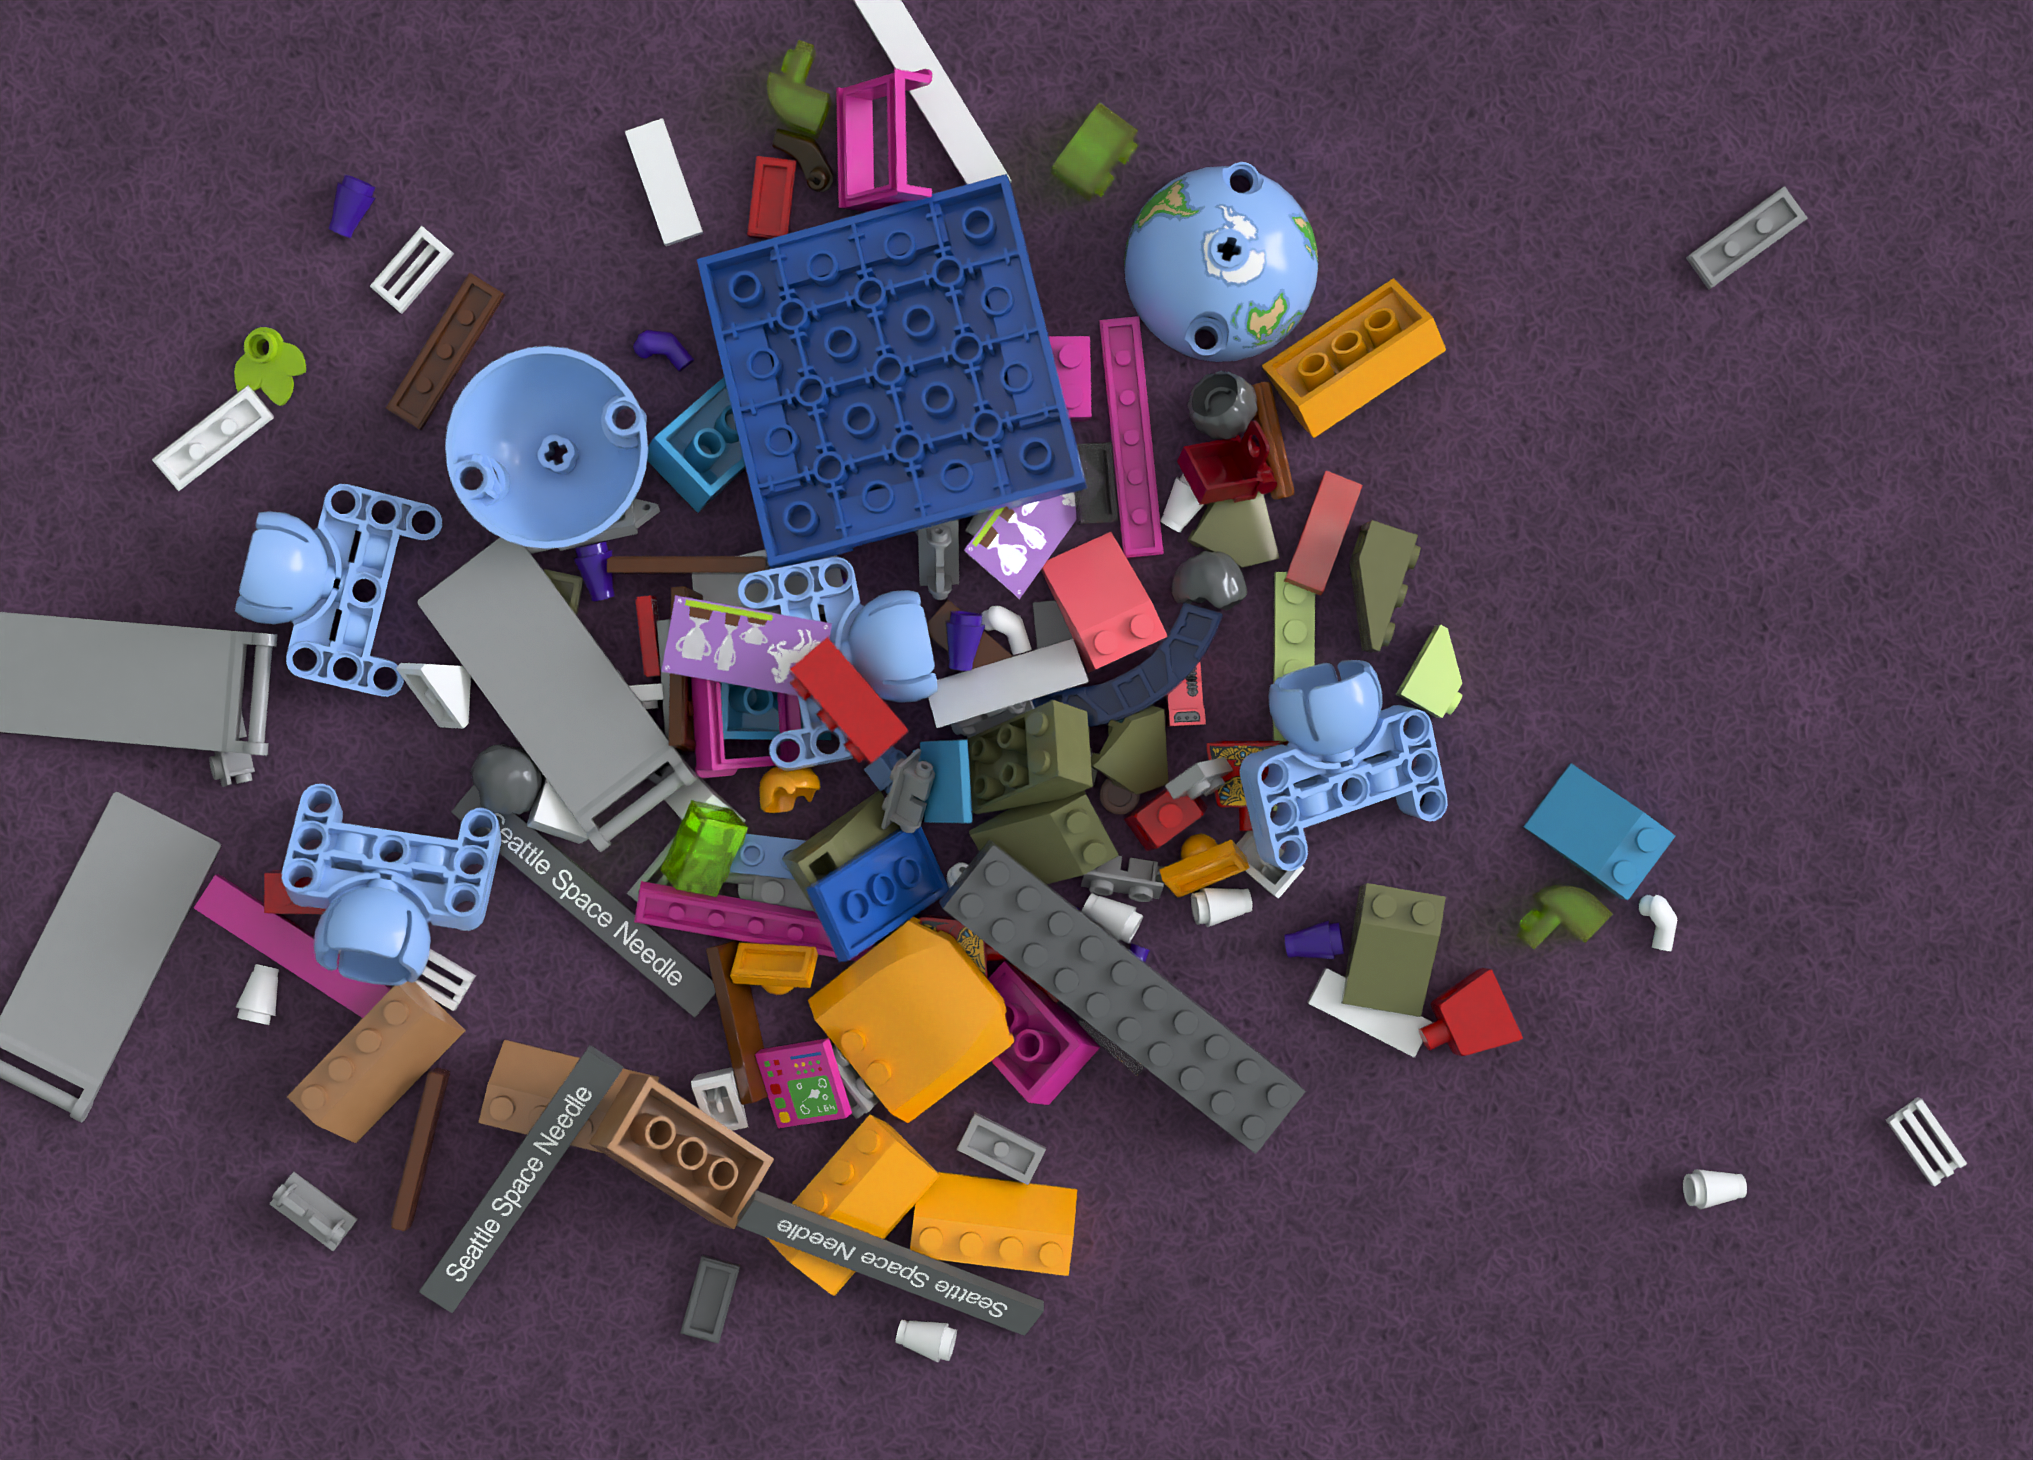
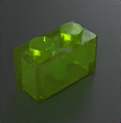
[1051,102,1139,202]
[660,800,748,897]

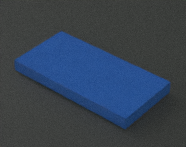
[806,827,949,962]

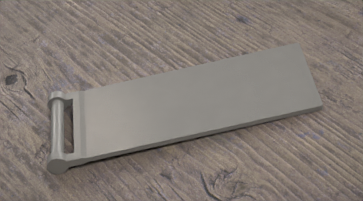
[418,537,698,852]
[0,612,278,755]
[0,792,221,1122]

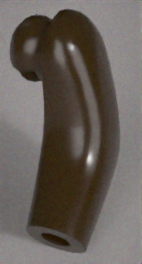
[772,128,834,192]

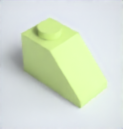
[1396,625,1462,718]

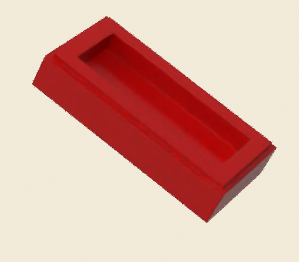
[747,156,797,239]
[635,595,661,677]

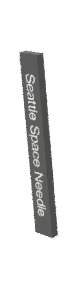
[451,785,716,1018]
[419,1045,623,1313]
[737,1190,1044,1336]

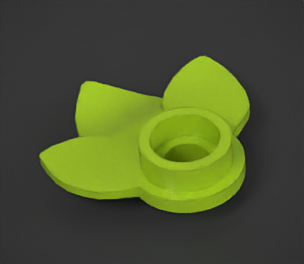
[234,327,306,406]

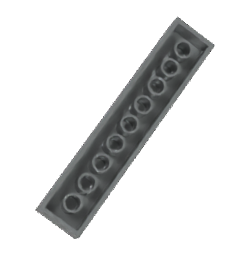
[939,839,1306,1154]

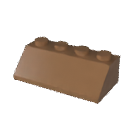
[287,981,466,1143]
[478,1040,659,1153]

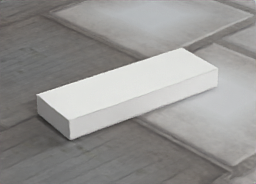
[625,118,703,247]
[152,385,274,491]
[1307,967,1433,1058]

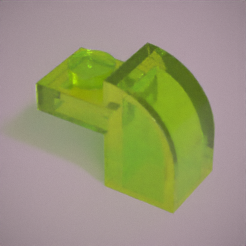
[767,40,832,139]
[1516,884,1613,949]

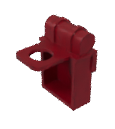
[1177,421,1277,505]

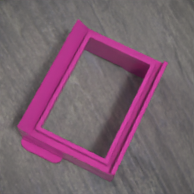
[836,68,933,212]
[691,677,801,778]

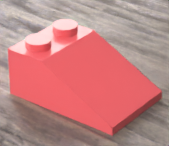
[1041,532,1168,673]

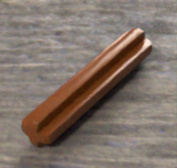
[1252,382,1295,500]

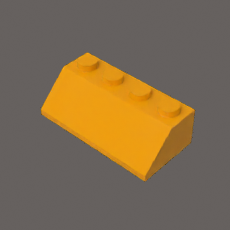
[1262,278,1446,438]
[766,1115,940,1296]
[910,1172,1077,1276]

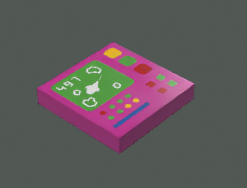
[755,1038,852,1128]

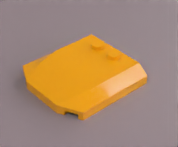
[808,917,1014,1123]

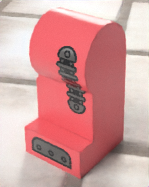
[1166,662,1206,727]

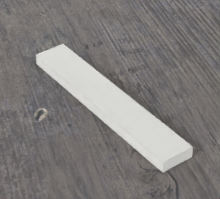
[853,0,1011,185]

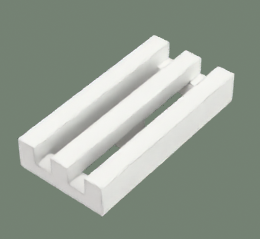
[370,226,454,314]
[415,949,476,1011]
[1886,1097,1967,1186]

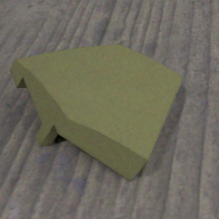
[1187,492,1279,568]
[1091,706,1169,794]

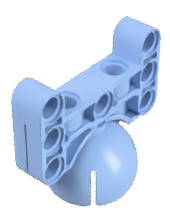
[235,484,442,697]
[738,557,938,771]
[1240,660,1448,871]
[282,784,501,985]

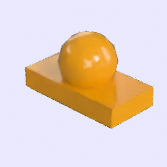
[1159,833,1249,898]
[730,942,818,995]

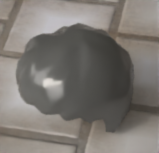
[1187,371,1258,440]
[1171,551,1248,611]
[471,744,542,815]

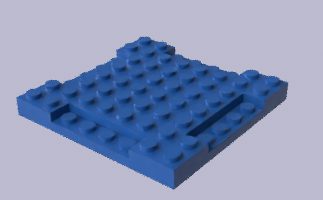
[697,174,1088,569]

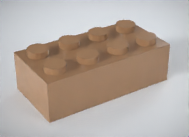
[589,1073,774,1229]

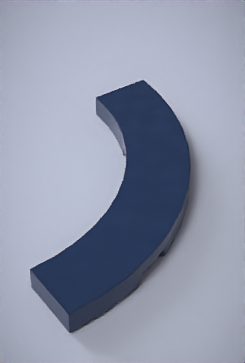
[1031,603,1223,727]

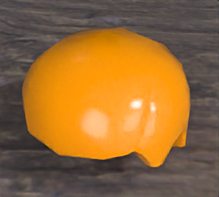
[759,767,821,813]

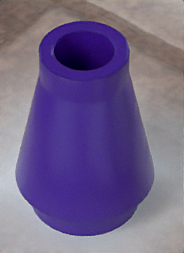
[328,174,376,238]
[573,541,615,601]
[946,611,985,671]
[1284,920,1344,959]

